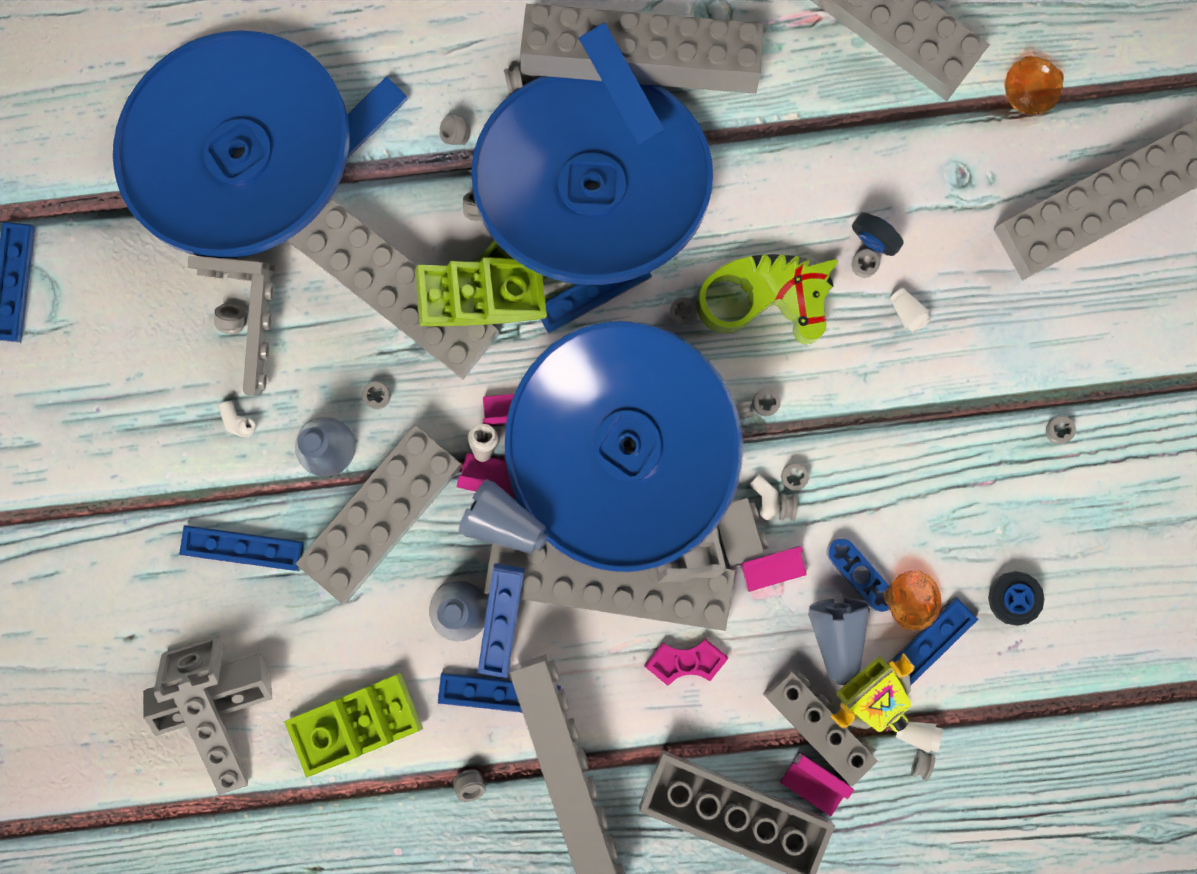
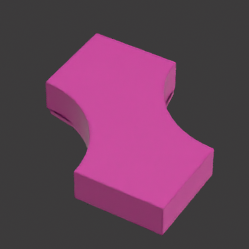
[644,639,729,686]

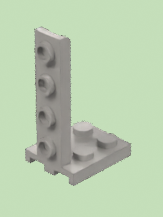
[188,256,275,396]
[154,636,248,795]

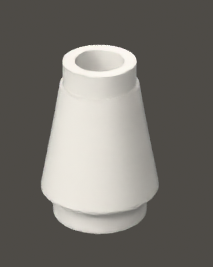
[889,288,932,333]
[468,424,498,462]
[896,721,943,753]

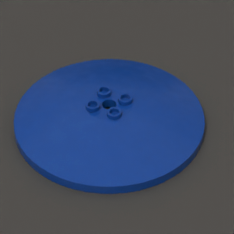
[113,30,350,259]
[472,76,713,285]
[505,321,743,572]

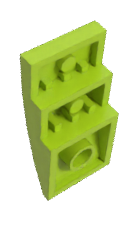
[415,258,547,326]
[284,673,424,778]

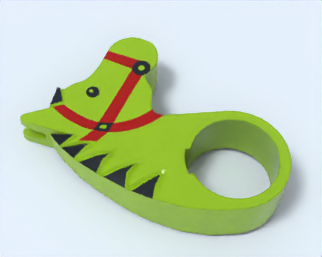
[696,254,838,345]

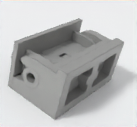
[717,498,768,566]

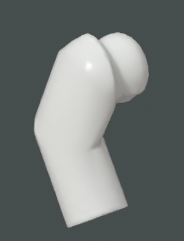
[218,401,256,437]
[749,474,780,520]

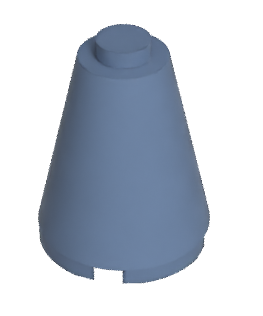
[295,417,355,476]
[459,479,548,554]
[429,581,488,641]
[808,598,870,685]

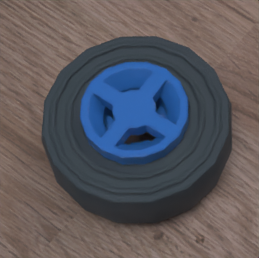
[852,212,904,256]
[988,571,1045,626]

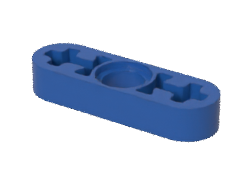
[826,539,896,612]

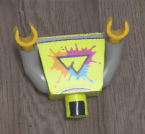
[830,653,914,732]

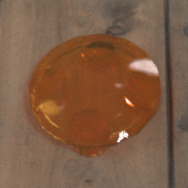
[1004,56,1064,115]
[884,571,941,630]

